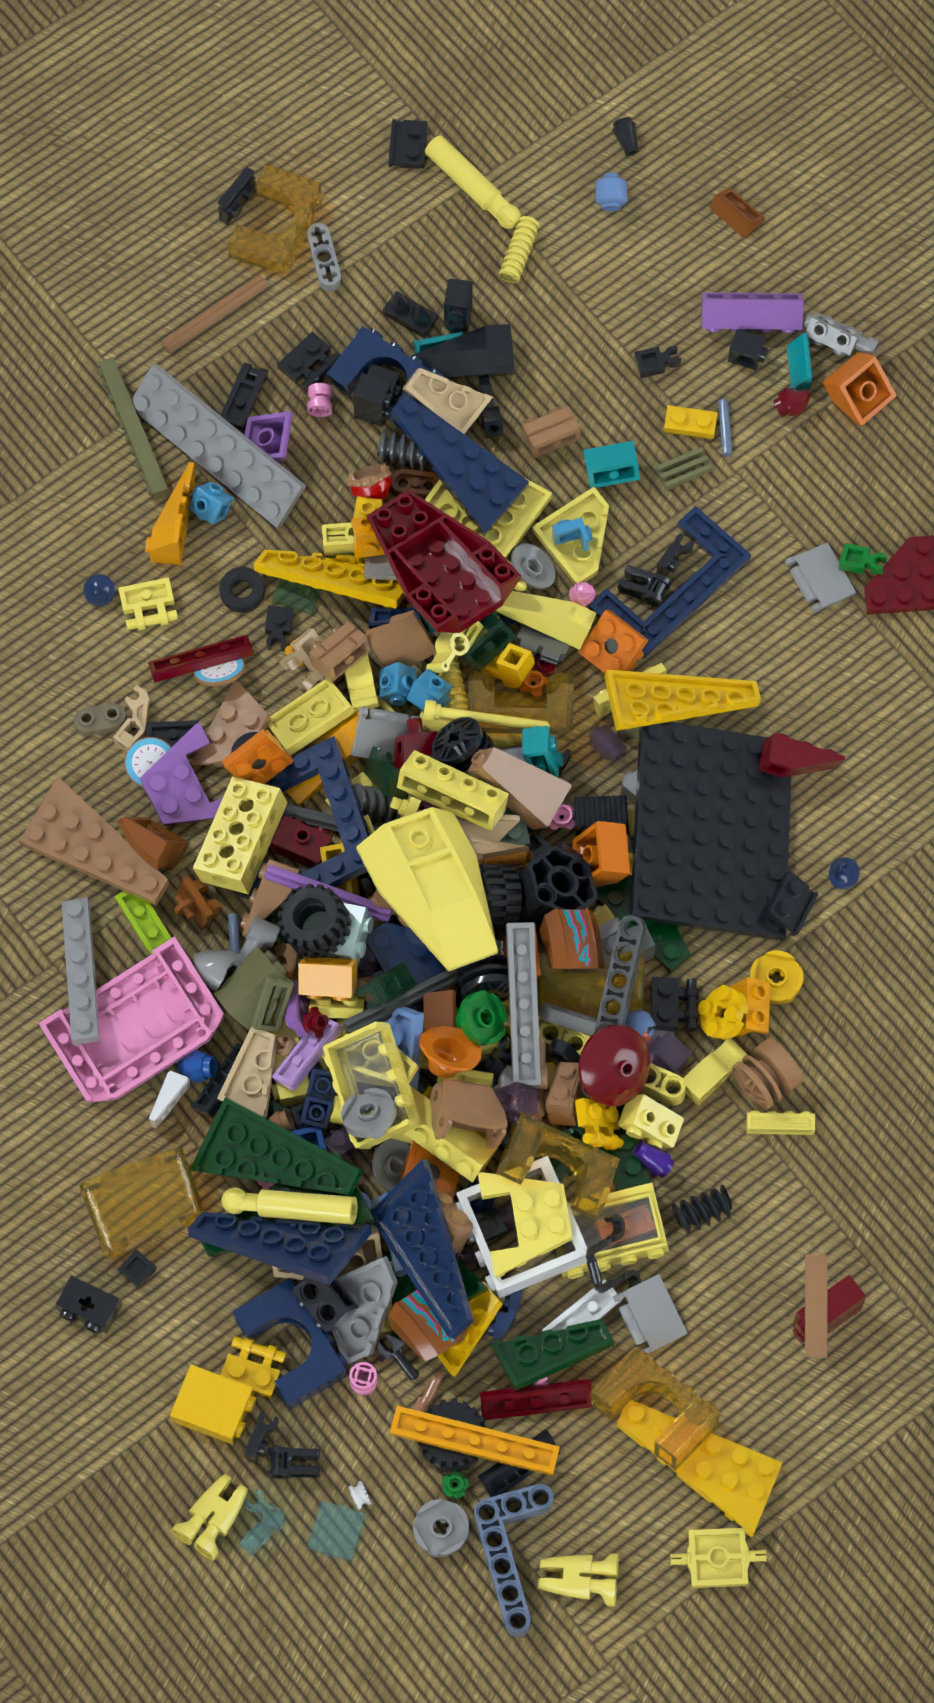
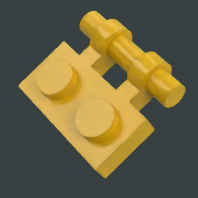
[575,1098,624,1150]
[221,1336,287,1399]

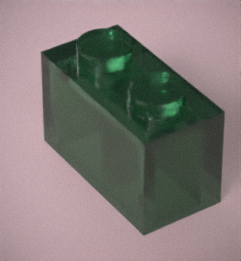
[462,611,517,672]

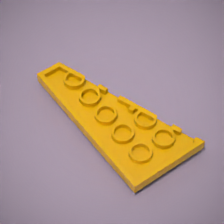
[254,550,405,609]
[604,670,761,731]
[617,1399,783,1538]

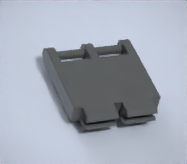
[515,624,570,665]

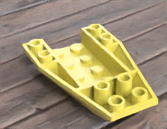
[356,807,498,971]

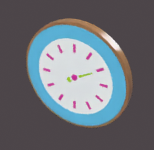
[194,659,245,687]
[124,737,171,788]

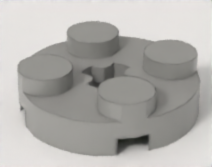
[341,1088,397,1139]
[413,1499,469,1557]

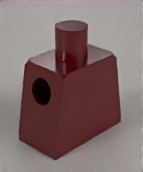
[394,718,438,780]

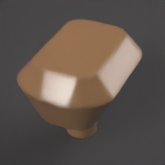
[277,1036,296,1056]

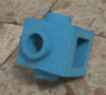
[188,482,234,525]
[379,662,417,706]

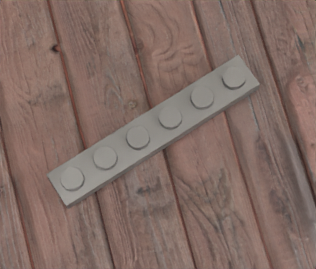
[62,897,100,1046]
[506,922,541,1087]

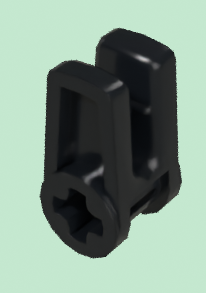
[617,565,672,607]
[267,1446,320,1479]

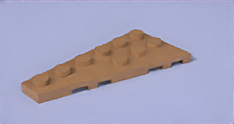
[19,777,170,906]

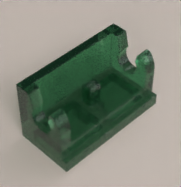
[363,746,409,799]
[355,961,417,1008]

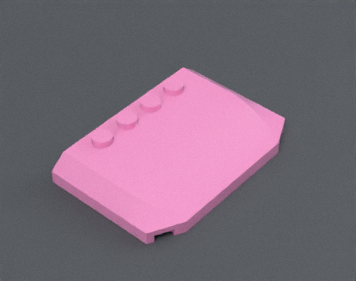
[38,937,225,1103]

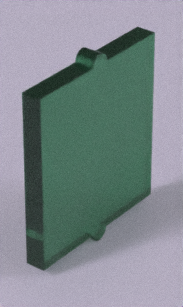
[272,579,322,615]

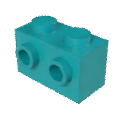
[583,441,640,489]
[522,726,563,778]

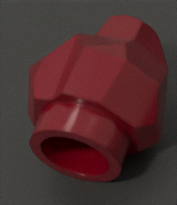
[773,388,811,418]

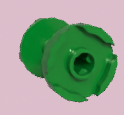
[423,990,507,1046]

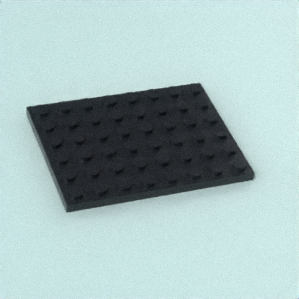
[630,722,791,941]

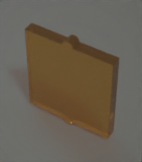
[482,846,534,868]

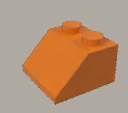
[822,352,897,426]
[572,821,631,887]

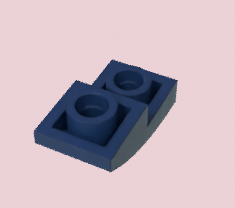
[300,1068,335,1129]
[488,1289,523,1342]

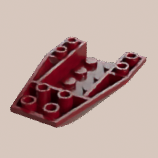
[366,489,521,633]

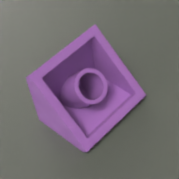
[245,411,293,466]

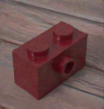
[271,816,333,868]

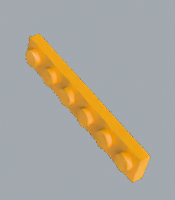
[390,1406,560,1476]

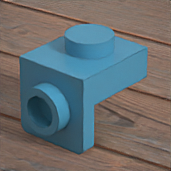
[552,517,593,551]

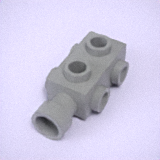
[804,312,880,356]

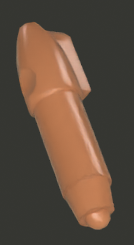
[413,1371,443,1412]

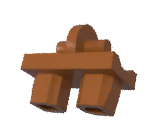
[174,876,222,929]

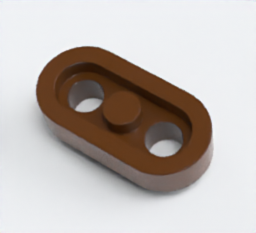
[391,469,440,499]

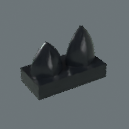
[383,291,438,338]

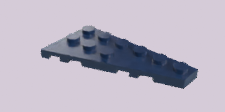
[371,1159,474,1339]

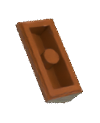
[710,188,766,238]
[423,990,457,1032]

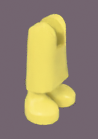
[171,1474,248,1561]
[538,1553,619,1607]

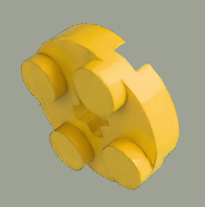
[749,950,803,1004]
[698,985,748,1040]

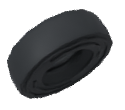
[219,567,265,613]

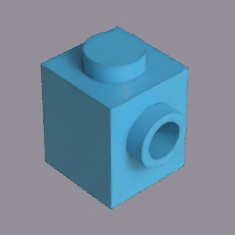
[407,669,453,711]

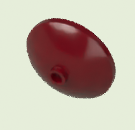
[578,1024,651,1106]

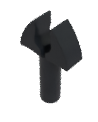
[378,1333,419,1381]

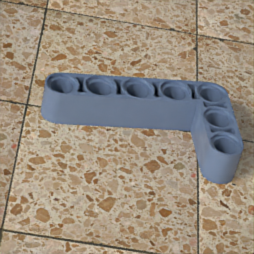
[474,1484,553,1638]

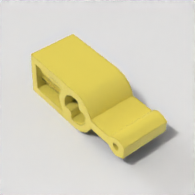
[322,523,354,557]
[426,621,484,673]
[344,654,379,711]
[683,1039,747,1106]

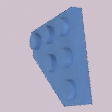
[385,1007,424,1090]

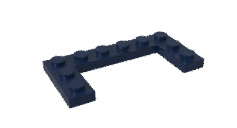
[589,506,751,659]
[269,736,370,887]

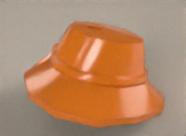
[419,1026,482,1078]

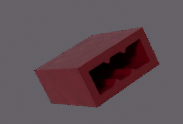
[792,1274,866,1343]

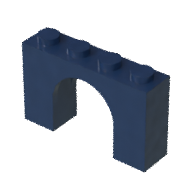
[327,326,444,429]
[232,1278,348,1411]

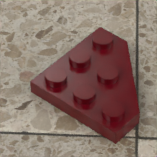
[864,535,934,615]

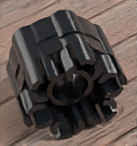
[517,846,598,935]

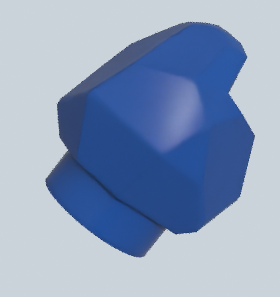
[177,1050,218,1083]

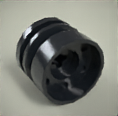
[432,717,500,772]
[456,940,509,1002]

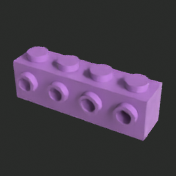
[701,292,804,333]

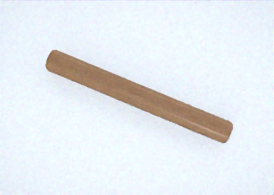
[162,275,267,352]

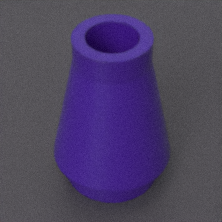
[633,1141,674,1178]

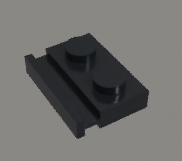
[388,119,428,169]
[217,166,257,225]
[764,871,819,936]

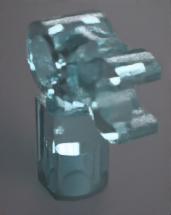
[238,1489,286,1556]

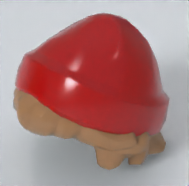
[346,463,392,502]

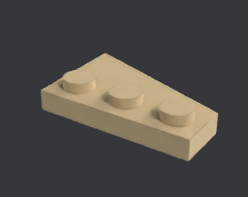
[402,368,493,434]
[217,1026,278,1118]

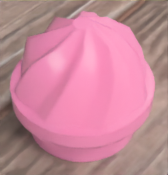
[569,582,596,607]

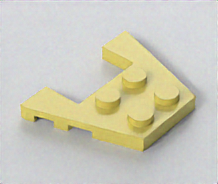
[478,1172,573,1278]

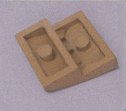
[365,610,436,667]

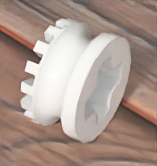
[348,1481,371,1510]

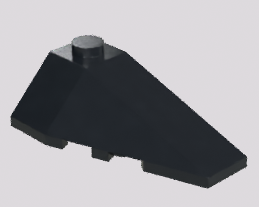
[414,324,515,379]

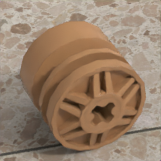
[731,1038,803,1111]

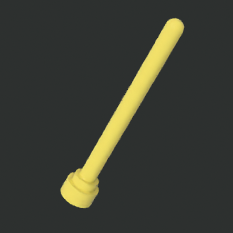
[423,700,550,729]

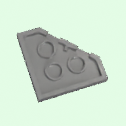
[314,1256,398,1364]

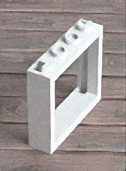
[455,1156,587,1298]

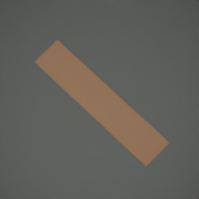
[805,1254,827,1358]

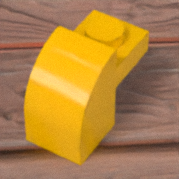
[479,643,535,688]

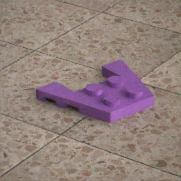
[140,722,223,826]

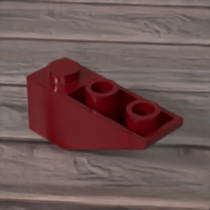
[759,733,845,778]

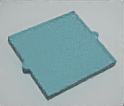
[307,1501,366,1561]

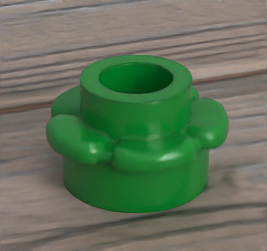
[442,1471,469,1499]

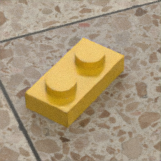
[664,405,718,439]

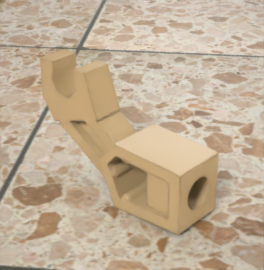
[113,685,150,752]

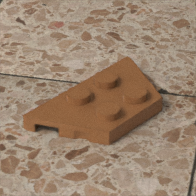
[190,680,271,770]

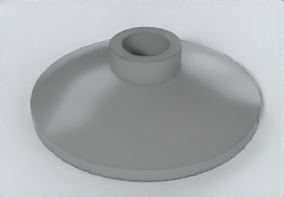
[511,543,556,589]
[372,1139,410,1192]

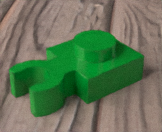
[839,543,887,575]

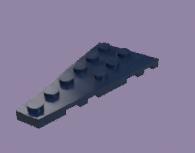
[391,393,529,537]
[188,1212,372,1285]

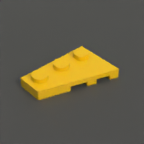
[437,1282,503,1377]

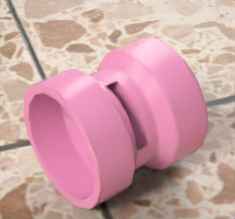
[307,383,333,417]
[349,1362,377,1395]

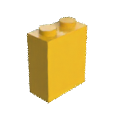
[170,1365,256,1445]

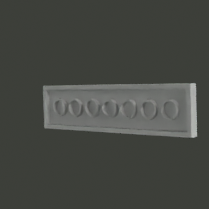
[131,364,306,528]

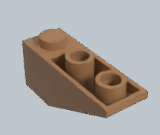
[240,859,302,936]

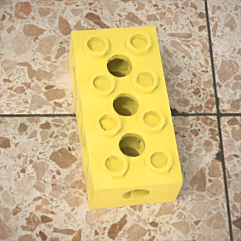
[193,776,288,894]

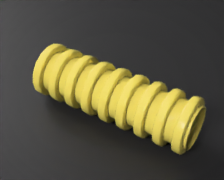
[499,216,540,283]
[433,652,470,711]

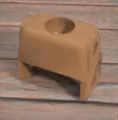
[430,1079,508,1148]

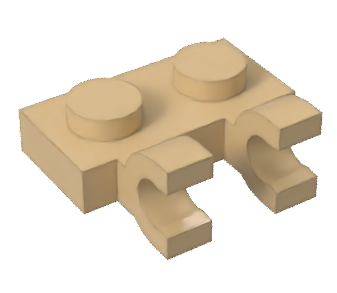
[279,628,326,691]

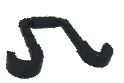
[586,1214,641,1293]

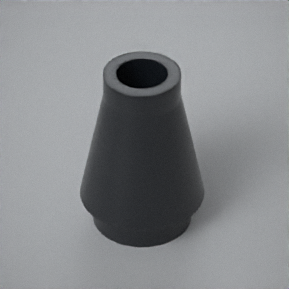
[612,117,639,156]

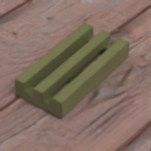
[656,447,713,490]
[251,976,294,1033]

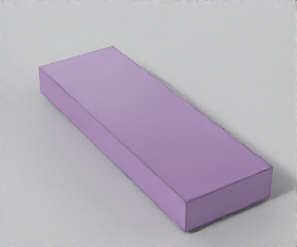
[272,1018,343,1091]

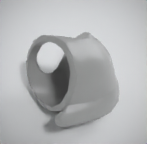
[194,950,244,992]

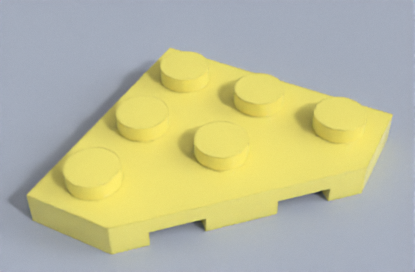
[532,487,609,585]

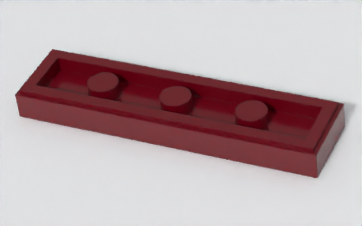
[148,635,254,683]
[480,1379,593,1420]

